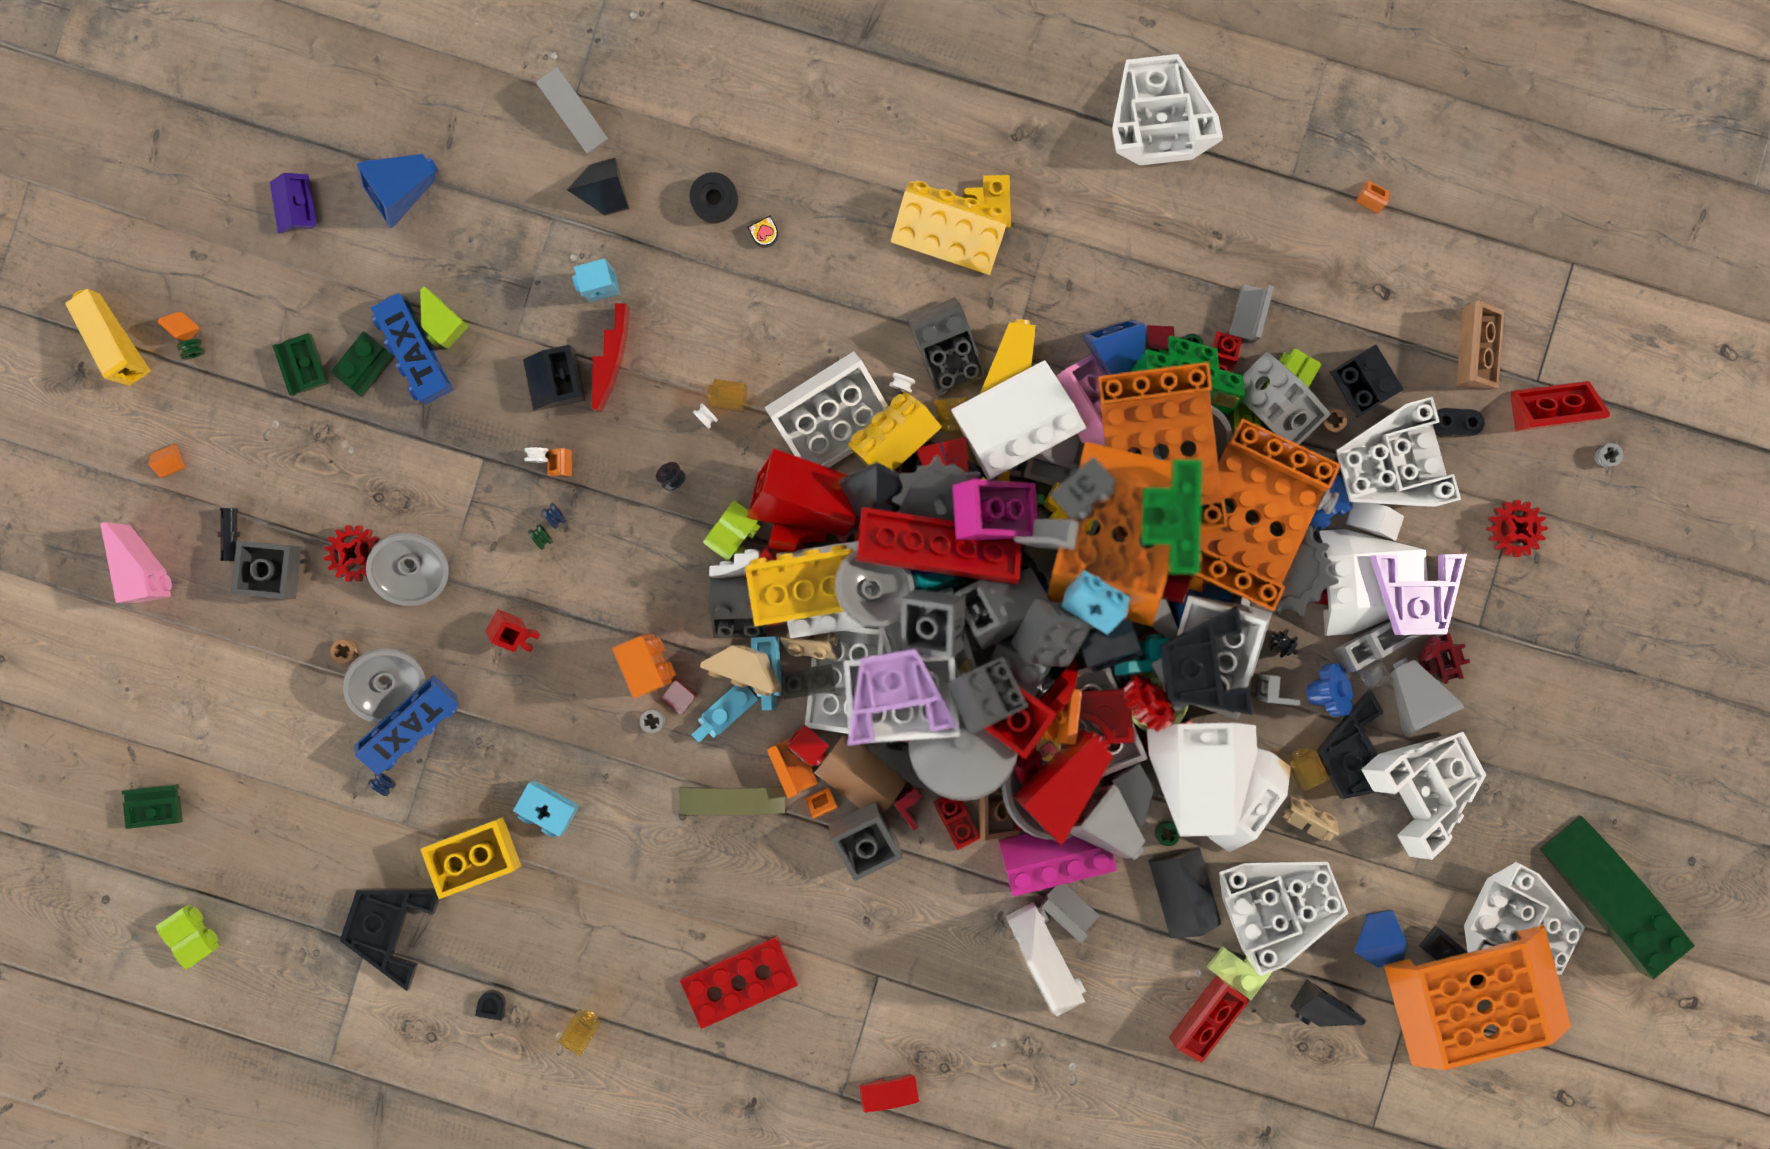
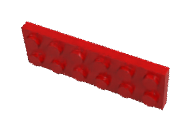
[856,507,1021,584]

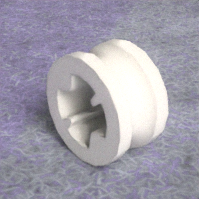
[889,373,915,394]
[693,403,718,429]
[524,448,549,463]

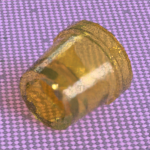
[933,397,968,432]

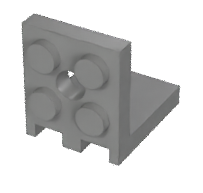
[1241,351,1331,445]

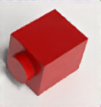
[784,725,829,767]

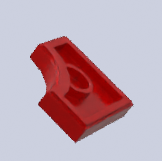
[769,523,827,552]
[1079,688,1134,744]

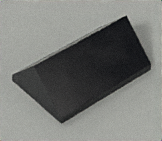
[1148,847,1221,938]

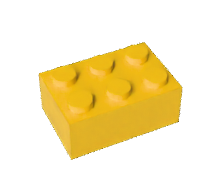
[847,391,942,471]
[420,817,521,899]

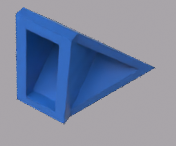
[1354,909,1407,968]

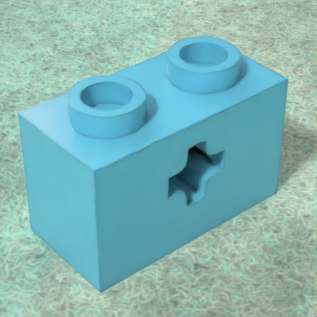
[572,259,621,303]
[1062,570,1130,635]
[513,780,580,837]

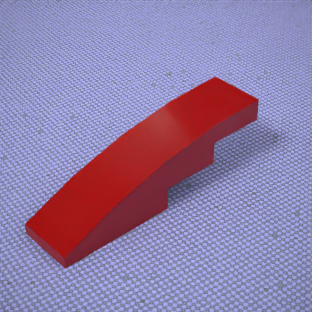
[592,303,630,412]

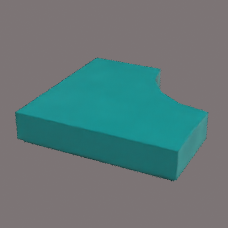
[912,573,968,592]

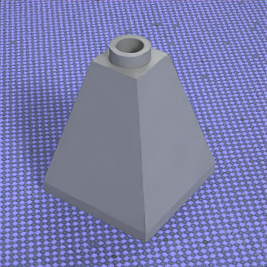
[1391,658,1465,738]
[1070,785,1145,860]

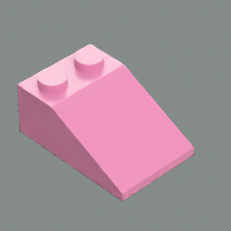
[100,522,172,603]

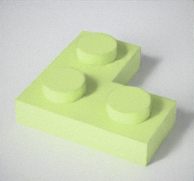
[1207,946,1273,1001]

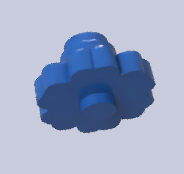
[1306,663,1353,717]

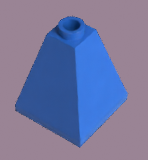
[357,154,438,228]
[1083,319,1146,375]

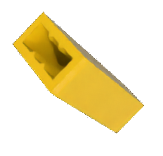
[65,289,151,386]
[980,319,1036,394]

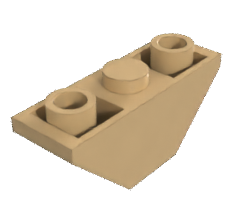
[700,645,782,696]

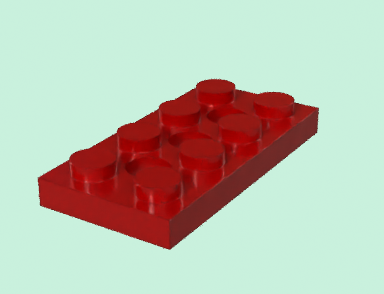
[680,935,798,1029]

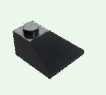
[840,462,902,519]
[1290,979,1367,1027]

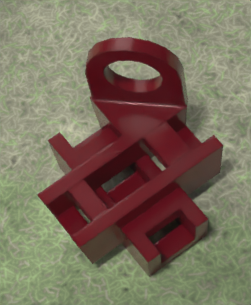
[1417,633,1470,684]

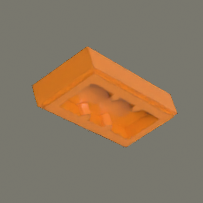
[1056,689,1082,745]

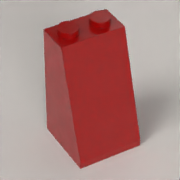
[747,448,859,536]
[1013,729,1113,845]

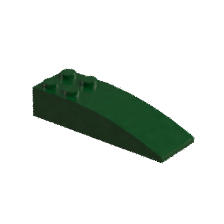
[1539,816,1695,980]

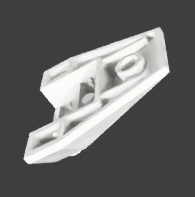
[1112,54,1223,166]
[1317,529,1428,636]

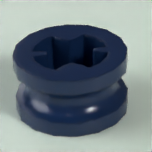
[542,502,567,529]
[368,773,396,796]

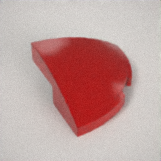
[1039,660,1078,713]

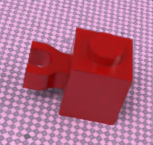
[485,608,540,653]

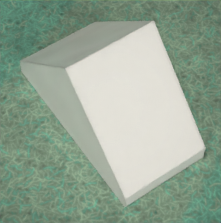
[1345,502,1404,541]

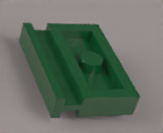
[330,332,395,397]
[272,333,329,396]
[122,784,183,829]

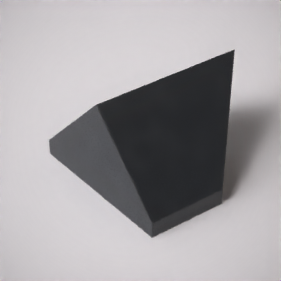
[567,158,629,216]

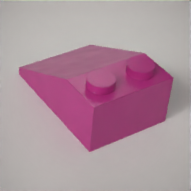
[952,479,1038,540]

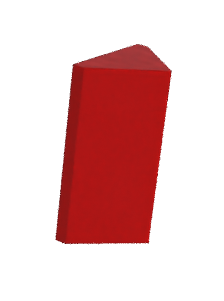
[1510,381,1610,432]
[984,686,1057,759]
[1169,975,1250,1063]

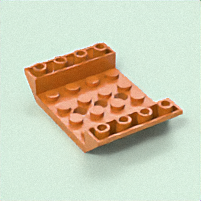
[1098,362,1227,540]
[1194,418,1341,612]
[1047,442,1171,626]
[1383,925,1571,1070]

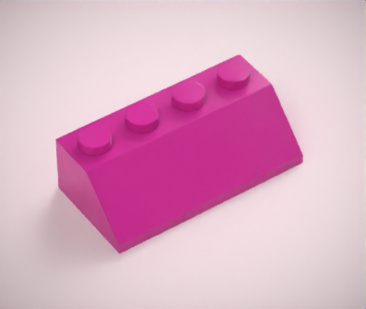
[998,833,1117,897]

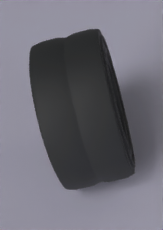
[689,172,738,223]

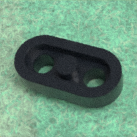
[1433,408,1485,437]

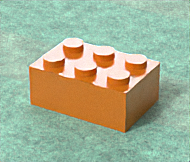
[612,634,676,699]

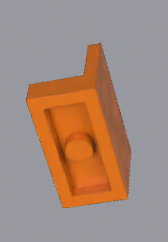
[767,738,818,799]

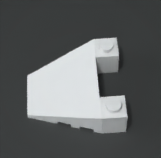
[1361,731,1486,860]
[1006,902,1086,1016]

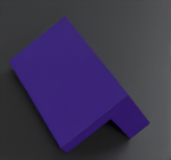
[270,173,317,234]

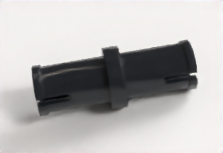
[218,508,240,561]

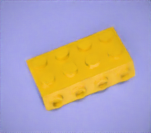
[891,181,1010,275]
[745,544,854,626]

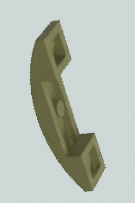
[679,786,785,816]

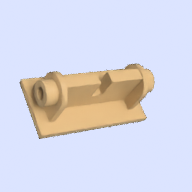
[780,631,838,659]
[1282,796,1339,842]

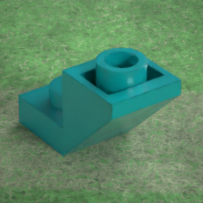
[1114,634,1172,676]

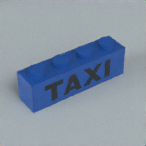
[371,293,454,404]
[354,675,458,776]

